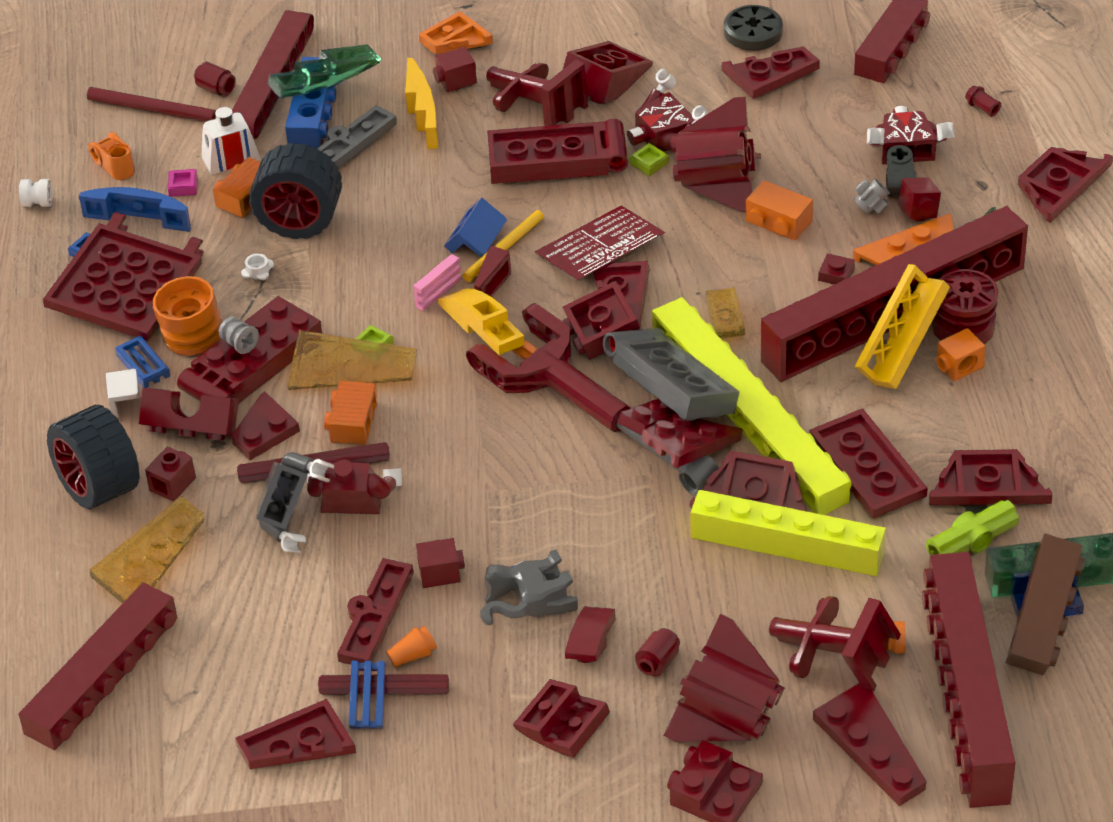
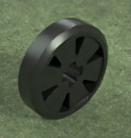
[724,5,783,50]

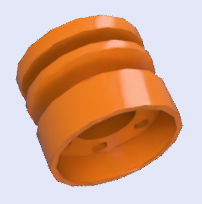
[153,276,223,356]

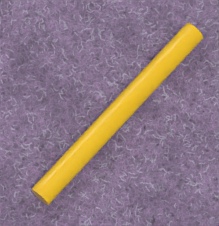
[462,210,544,283]

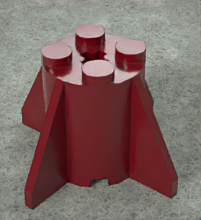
[671,97,761,212]
[663,614,785,742]

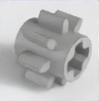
[854,179,890,214]

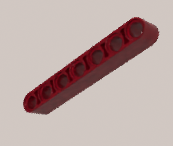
[232,10,314,139]

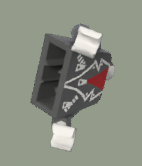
[256,452,334,553]

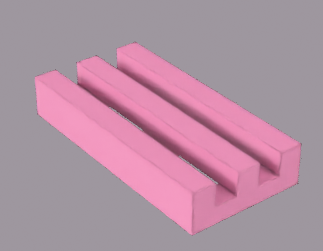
[413,254,462,311]

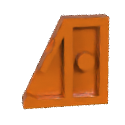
[419,11,493,55]

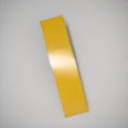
[405,58,438,149]

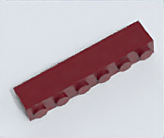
[18,582,178,751]

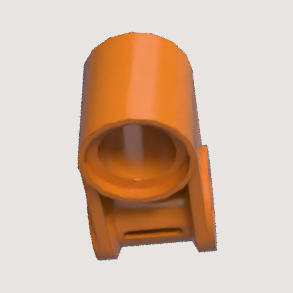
[88,131,135,180]

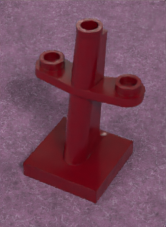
[486,59,589,126]
[769,596,901,691]

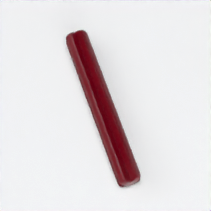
[318,674,450,695]

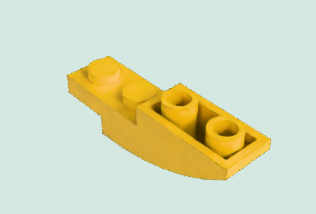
[438,288,525,355]

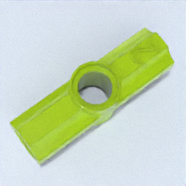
[926,500,1019,555]

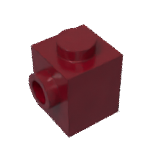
[433,47,477,92]
[898,177,941,221]
[145,446,196,502]
[416,538,465,588]

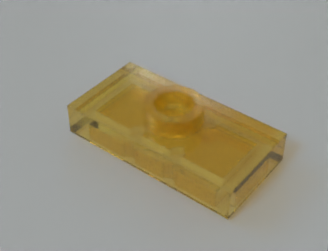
[706,287,745,338]

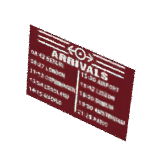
[534,205,666,280]

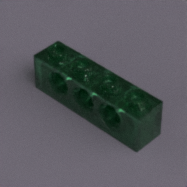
[984,533,1113,598]

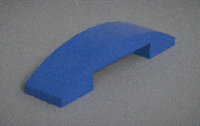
[79,187,191,232]

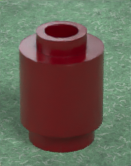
[194,61,236,96]
[635,628,680,676]

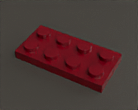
[809,408,928,519]

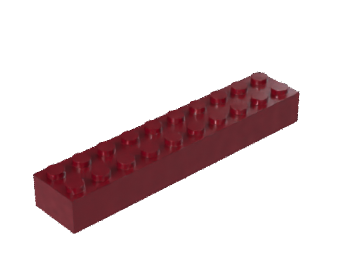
[761,206,1028,383]

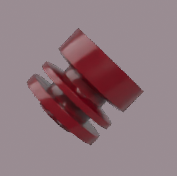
[932,269,998,344]

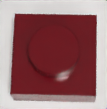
[818,253,855,284]

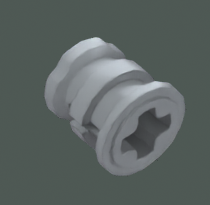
[219,316,259,354]

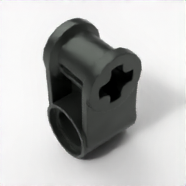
[886,145,916,197]

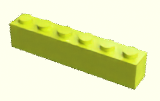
[690,490,886,577]

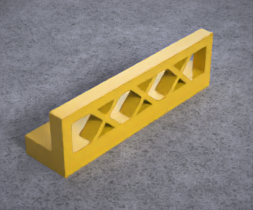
[854,264,950,389]

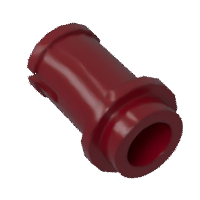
[965,85,1001,117]

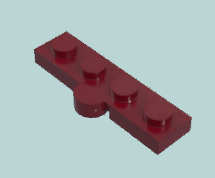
[337,558,414,665]

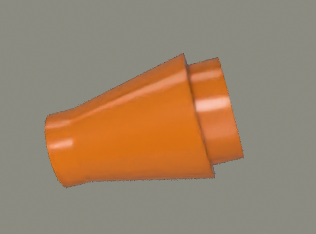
[386,626,437,668]

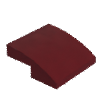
[513,679,610,758]

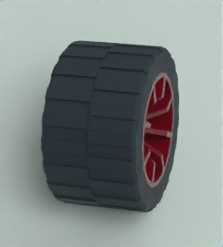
[249,143,342,239]
[47,404,140,509]

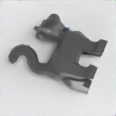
[480,550,578,625]

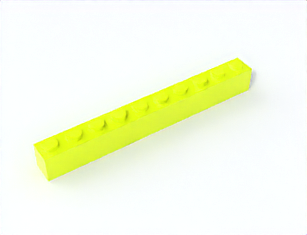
[652,297,852,515]

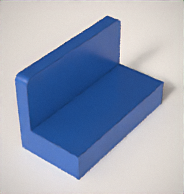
[444,197,507,257]

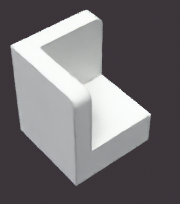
[106,369,141,418]

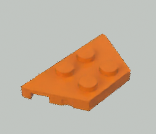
[853,213,953,266]

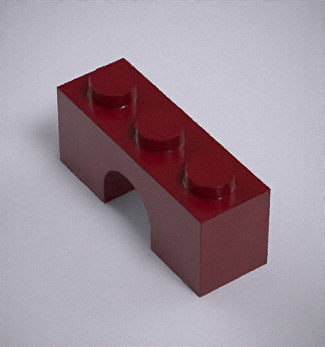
[138,388,239,440]

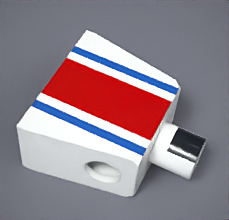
[202,107,261,175]

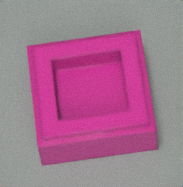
[168,169,198,197]

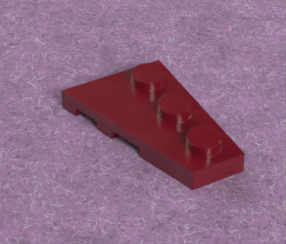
[721,46,820,99]
[235,699,356,769]

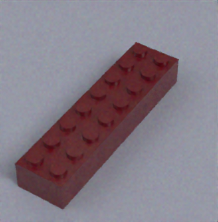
[922,552,1016,808]

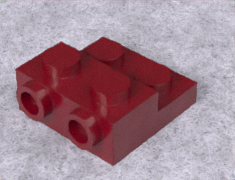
[562,281,640,360]
[667,740,763,822]

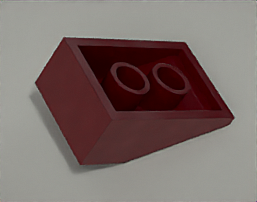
[563,41,653,104]

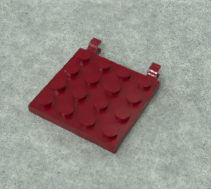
[43,212,204,341]

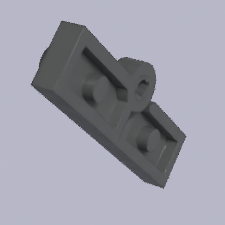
[317,105,397,168]

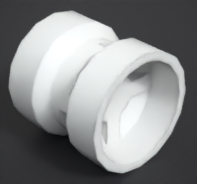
[19,179,53,207]

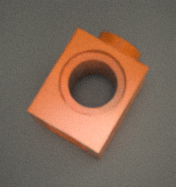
[936,328,986,381]

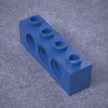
[285,57,340,148]

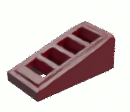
[474,246,511,297]

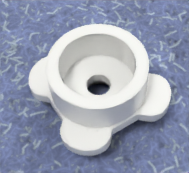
[241,254,274,281]

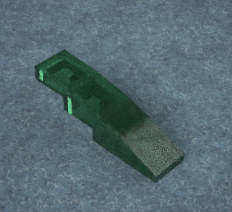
[268,44,381,98]

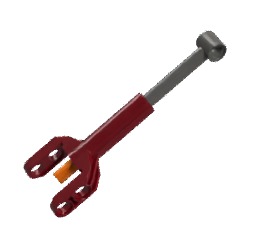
[466,303,719,495]

